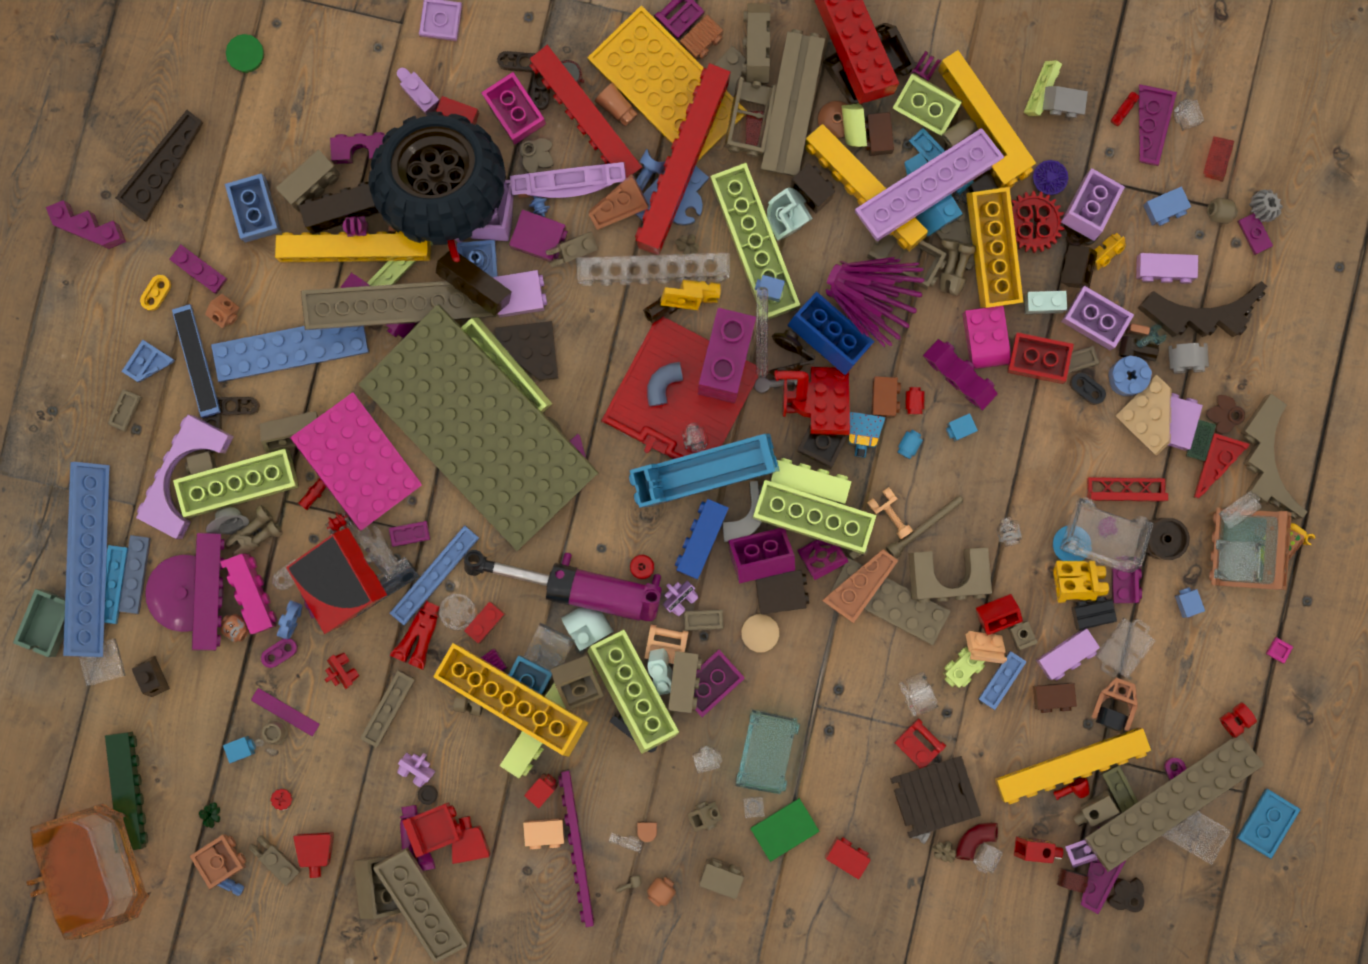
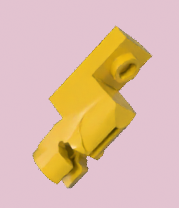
[661,280,721,310]

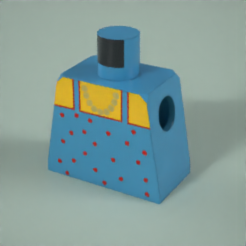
[848,412,885,458]

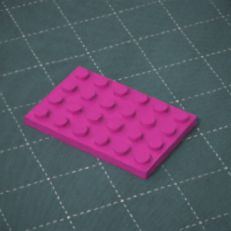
[290,393,422,531]

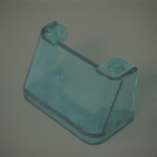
[735,708,800,795]

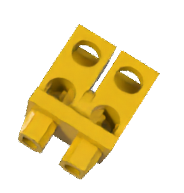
[1053,561,1109,603]

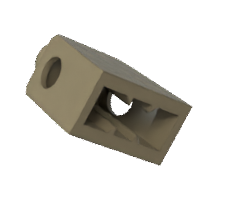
[1073,789,1119,827]

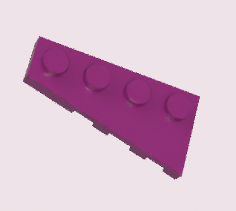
[1139,84,1177,166]
[1080,826,1126,914]

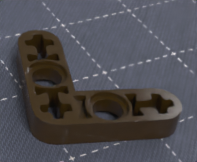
[497,51,551,110]
[202,397,260,453]

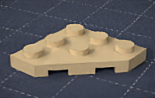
[1116,375,1172,456]

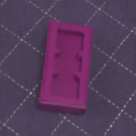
[1237,213,1273,255]
[389,521,431,547]

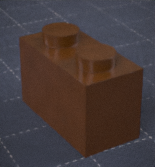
[865,112,894,156]
[1033,683,1077,713]

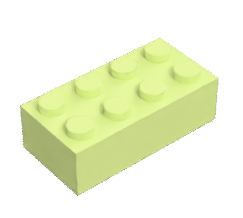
[770,458,852,505]

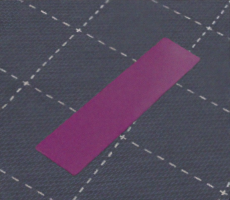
[251,688,320,736]

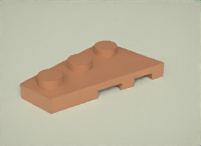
[589,174,649,230]

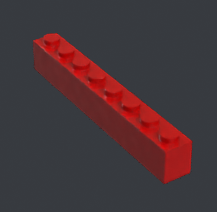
[529,44,642,178]

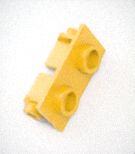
[1095,233,1126,270]

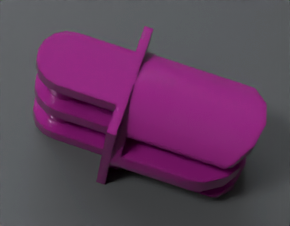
[907,51,941,82]
[342,216,368,237]

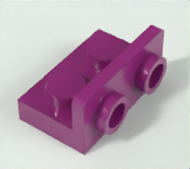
[1111,564,1142,603]

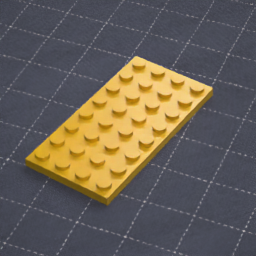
[587,5,747,162]

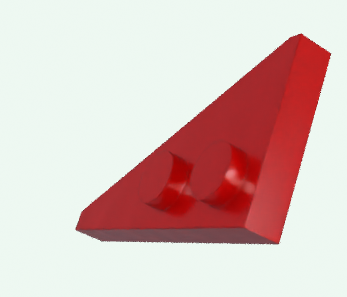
[1194,433,1250,499]

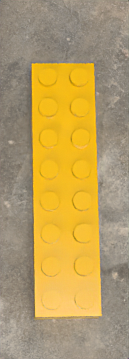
[433,643,589,757]

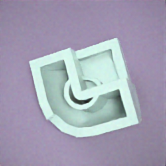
[767,188,813,240]
[561,607,614,651]

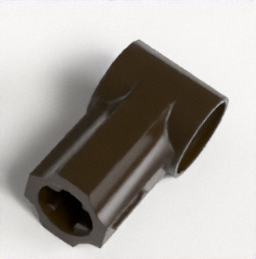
[643,296,679,324]
[1118,336,1159,361]

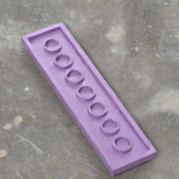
[855,128,1004,241]

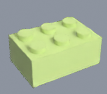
[893,73,962,136]

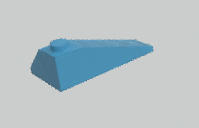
[904,153,963,237]

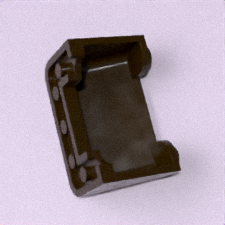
[823,23,916,104]

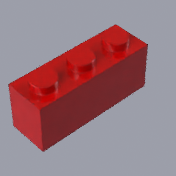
[524,773,558,809]

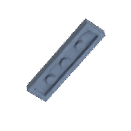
[118,535,151,614]

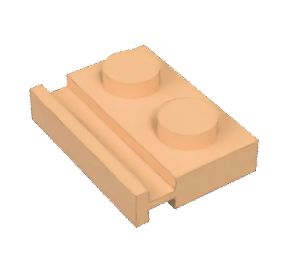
[965,631,1007,664]

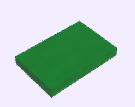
[750,798,820,862]

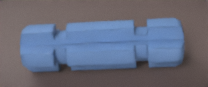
[218,878,244,896]

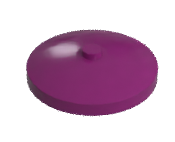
[145,555,224,632]

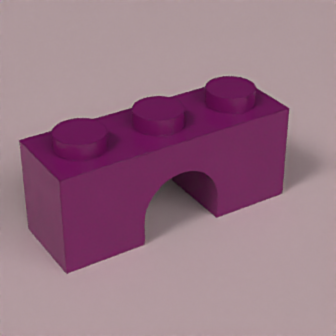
[330,132,385,164]

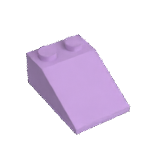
[471,180,514,241]

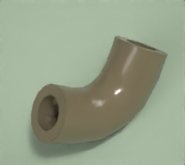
[942,118,977,148]

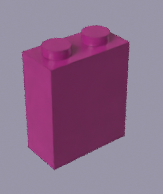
[509,209,568,262]

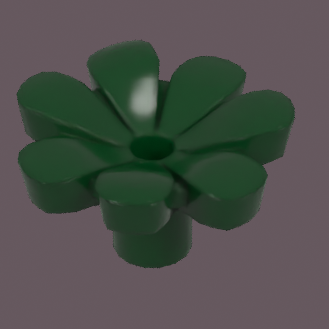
[199,803,221,828]

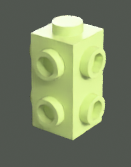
[943,646,985,688]

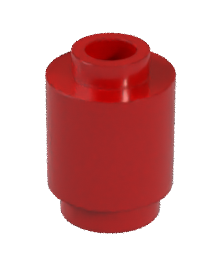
[905,387,925,414]

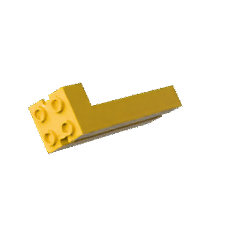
[938,50,1036,188]

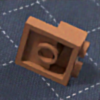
[190,834,247,889]

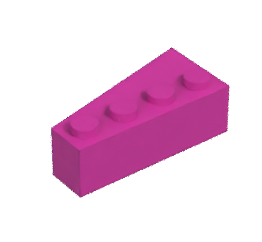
[220,554,277,635]

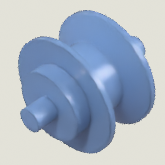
[529,196,550,217]

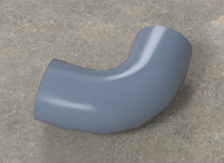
[647,362,683,407]

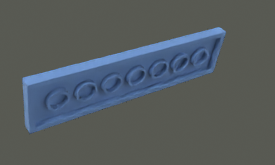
[211,326,369,382]

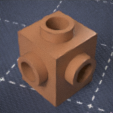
[205,294,240,329]

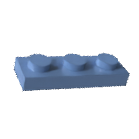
[978,651,1026,710]

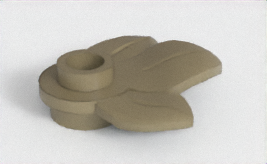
[519,138,553,173]

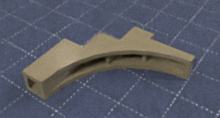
[1240,394,1307,519]

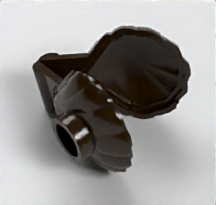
[767,330,815,377]

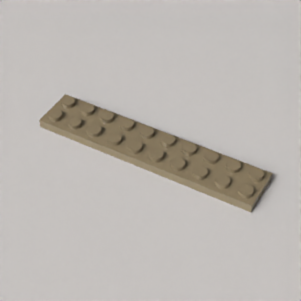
[301,281,497,330]
[1084,735,1264,872]

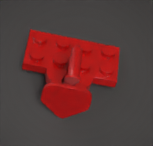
[774,367,850,435]

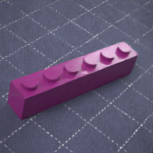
[192,533,224,651]

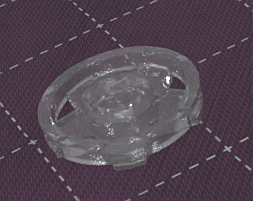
[439,594,476,630]

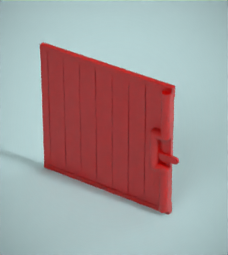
[601,317,763,459]

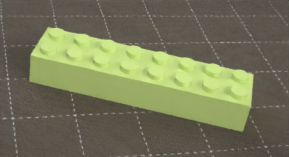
[710,163,800,322]

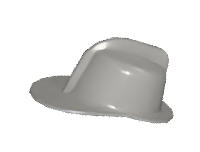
[206,507,249,534]

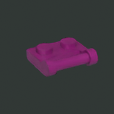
[654,0,705,39]

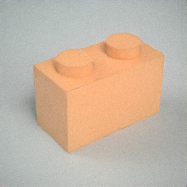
[523,818,565,849]

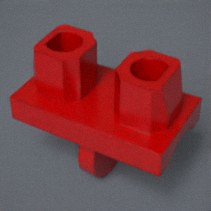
[324,653,359,690]

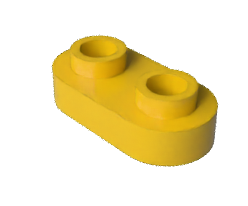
[140,275,171,311]

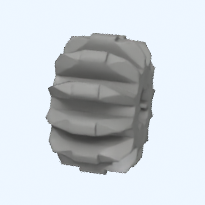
[1249,189,1283,222]

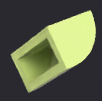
[841,103,867,147]

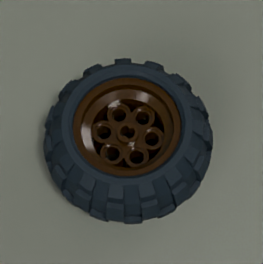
[369,112,506,245]

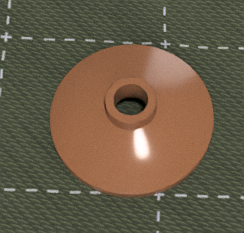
[818,101,848,139]

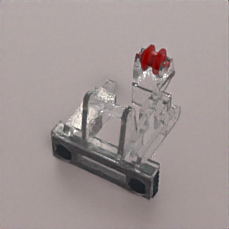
[325,512,419,618]

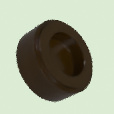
[418,785,438,805]

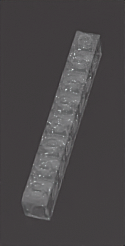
[577,253,730,286]

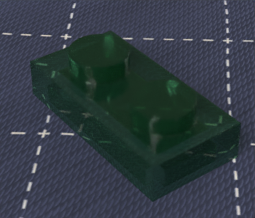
[1186,420,1216,462]

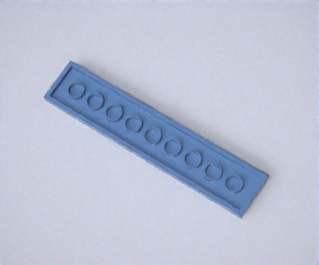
[63,462,110,657]

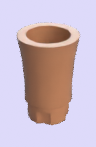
[594,83,638,127]

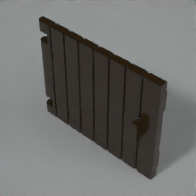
[890,756,981,838]

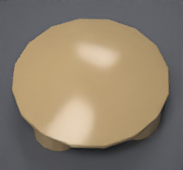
[741,614,779,652]

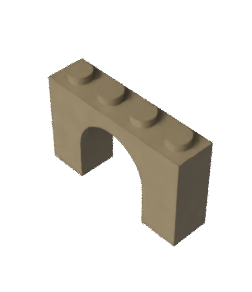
[908,547,992,603]

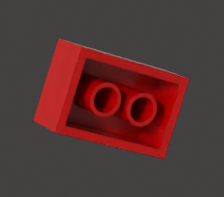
[1007,333,1074,384]

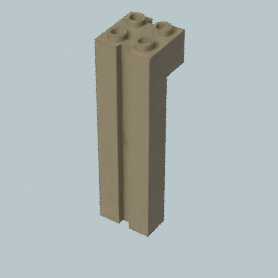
[761,29,825,176]

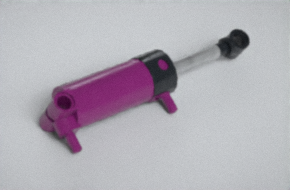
[464,550,662,621]

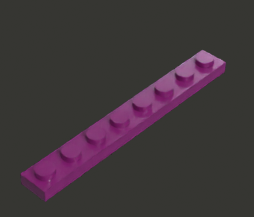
[558,769,594,927]

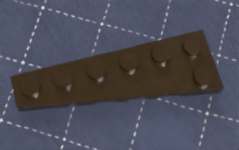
[115,110,203,222]

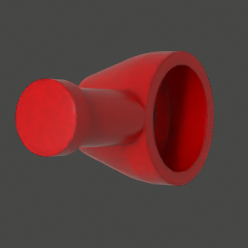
[1053,777,1090,800]

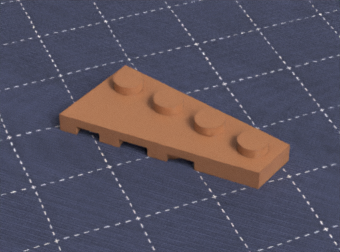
[822,549,899,623]

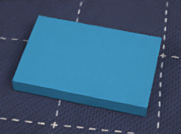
[1236,788,1301,859]

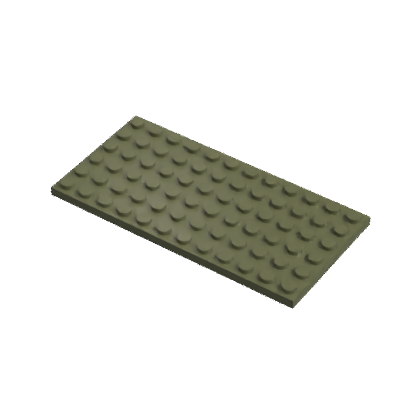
[359,304,599,551]

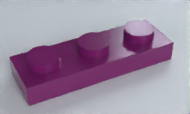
[169,244,227,294]

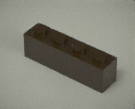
[435,251,512,316]

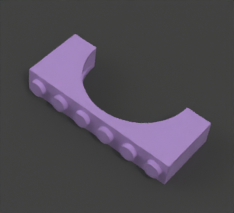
[136,415,234,539]

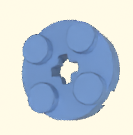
[277,600,303,640]

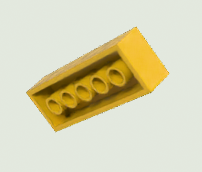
[966,187,1023,308]

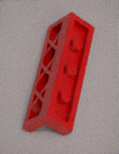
[1087,477,1168,502]

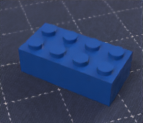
[787,291,875,375]
[675,499,729,580]

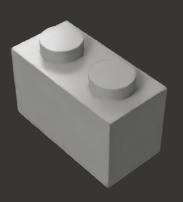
[1043,86,1088,118]

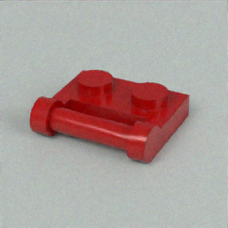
[894,718,946,769]

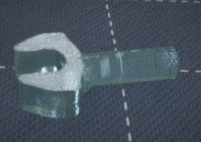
[1137,325,1167,348]

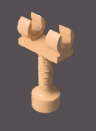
[867,487,913,539]

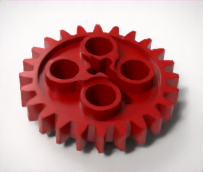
[1011,191,1065,253]

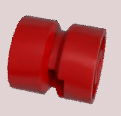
[1219,702,1257,738]

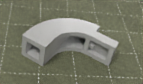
[722,481,762,542]

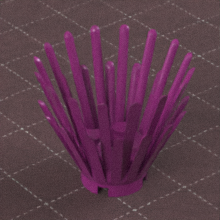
[826,257,925,347]

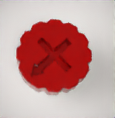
[270,789,293,810]

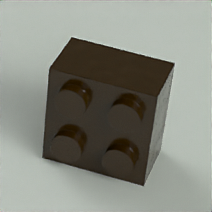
[790,164,835,214]
[796,425,848,469]

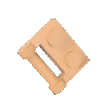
[644,624,689,664]

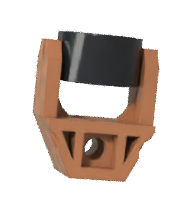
[1091,678,1138,732]

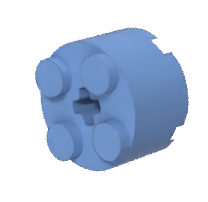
[1108,356,1152,396]

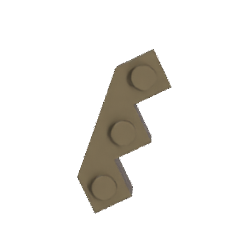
[742,3,771,83]

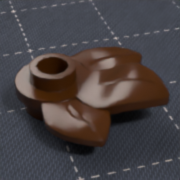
[1206,395,1245,433]

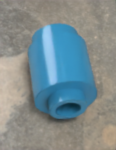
[897,430,923,459]

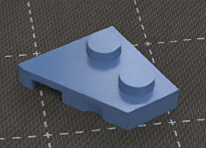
[121,340,175,383]

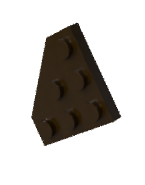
[495,321,559,381]

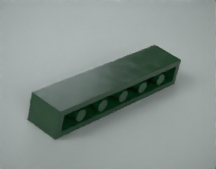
[105,731,148,852]

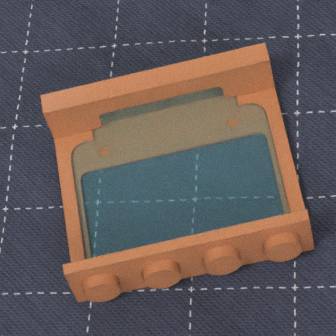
[1209,508,1292,590]

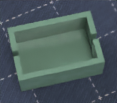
[13,589,65,657]

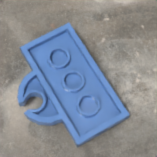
[635,166,709,226]

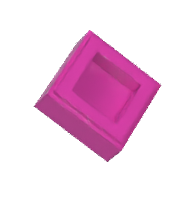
[1266,637,1293,664]

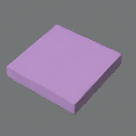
[419,0,462,41]

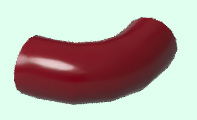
[955,822,998,861]

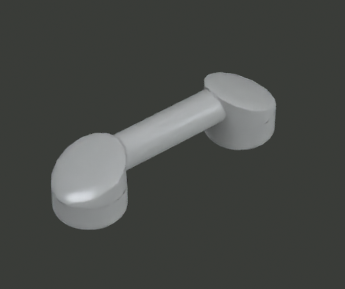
[754,377,797,393]

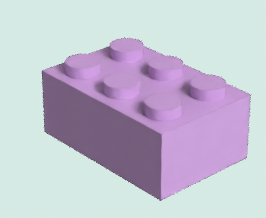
[1061,168,1125,241]
[1061,286,1134,351]

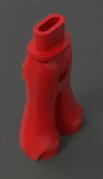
[389,601,440,670]

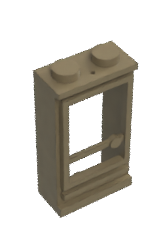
[724,77,777,157]
[867,234,947,290]

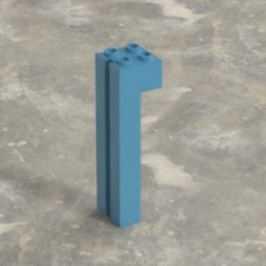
[629,433,780,508]

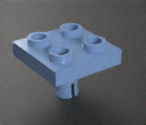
[457,240,498,277]

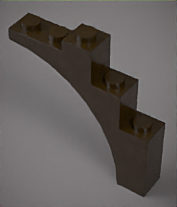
[1138,281,1267,337]

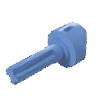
[636,149,665,191]

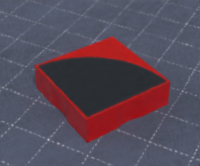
[286,528,387,634]

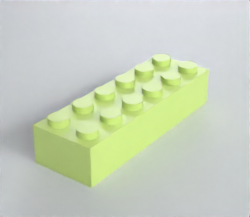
[461,317,552,413]
[173,449,299,518]
[752,480,877,554]
[587,630,679,754]
[500,683,566,779]

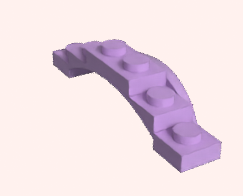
[510,162,626,198]

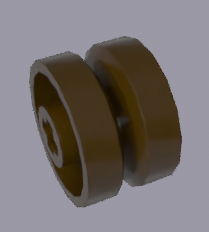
[1140,518,1190,560]

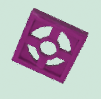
[797,540,848,580]

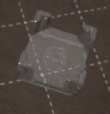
[1214,540,1261,582]

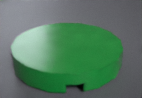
[226,34,265,73]

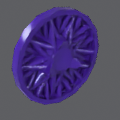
[1032,160,1068,196]

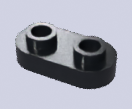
[1070,373,1106,405]

